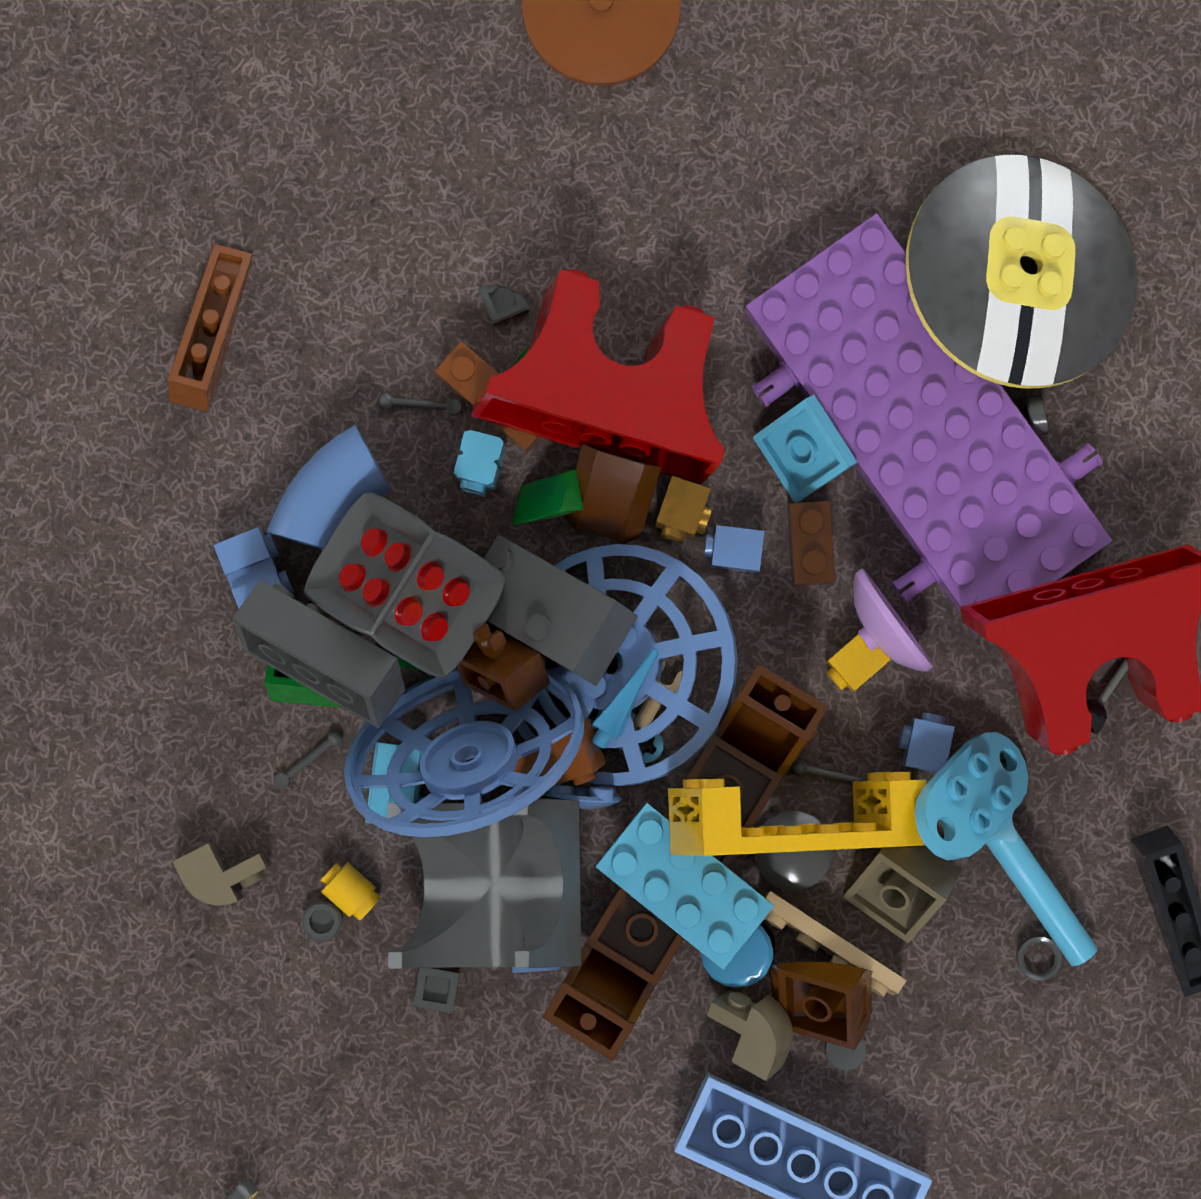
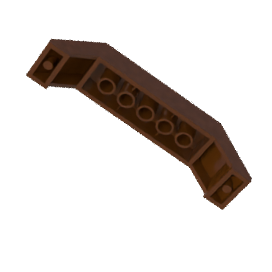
[542,664,828,1061]

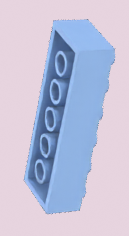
[673,1072,932,1199]

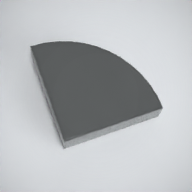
[477,285,530,326]

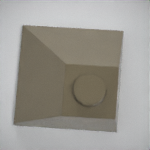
[842,847,962,943]

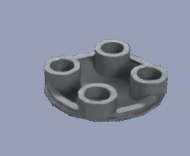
[754,811,833,891]

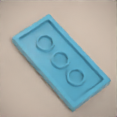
[595,802,774,970]

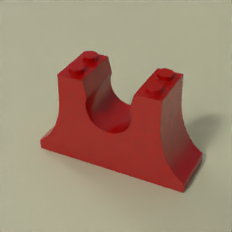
[471,269,725,485]
[960,544,1201,755]

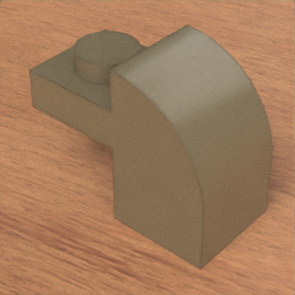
[172,842,271,906]
[707,990,793,1081]

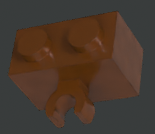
[457,623,550,712]

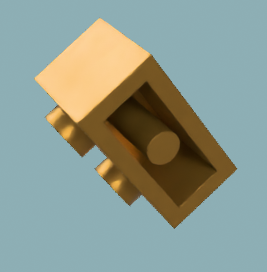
[655,475,713,544]

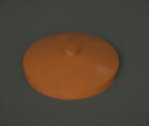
[522,0,681,86]

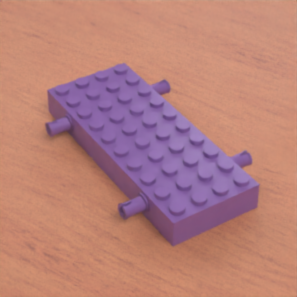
[744,213,1113,636]

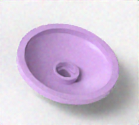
[853,568,934,672]

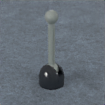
[1086,658,1128,734]

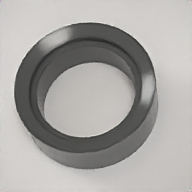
[1016,936,1062,981]

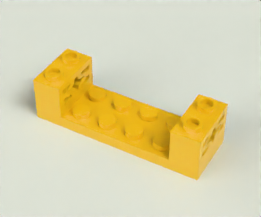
[668,772,926,856]

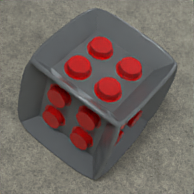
[304,492,505,678]

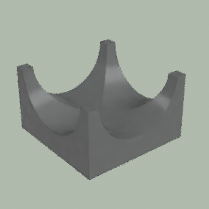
[387,799,581,969]

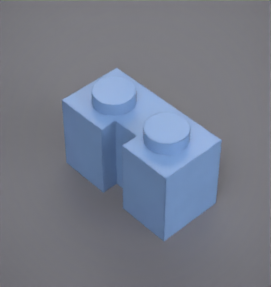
[213,527,295,609]

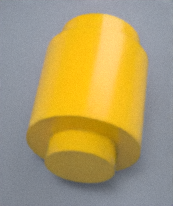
[320,862,381,921]

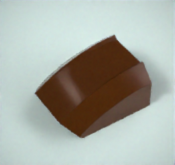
[565,443,661,545]
[770,961,873,1050]

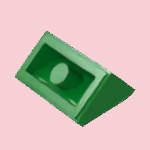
[512,470,583,526]

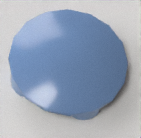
[543,780,622,809]

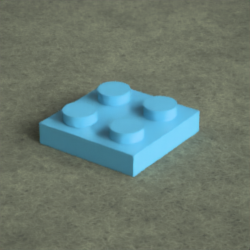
[753,395,857,503]

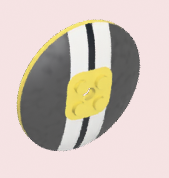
[906,155,1138,389]

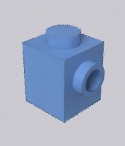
[898,712,955,773]

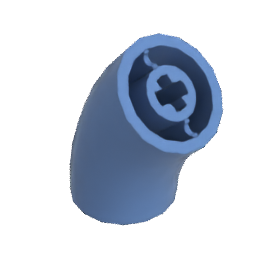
[266,424,391,550]

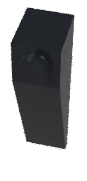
[1130,826,1201,997]

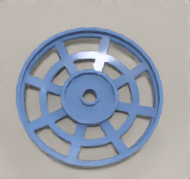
[512,544,738,786]
[344,667,584,837]

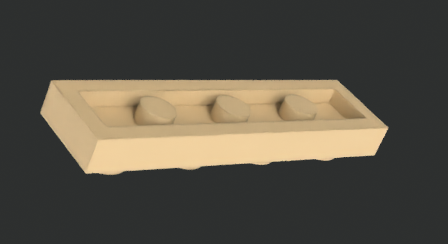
[764,891,907,997]

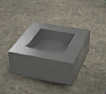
[413,968,460,1013]

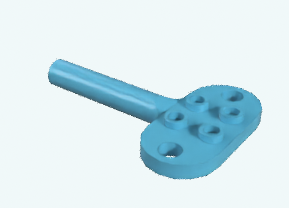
[915,732,1097,966]

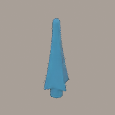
[591,648,659,749]

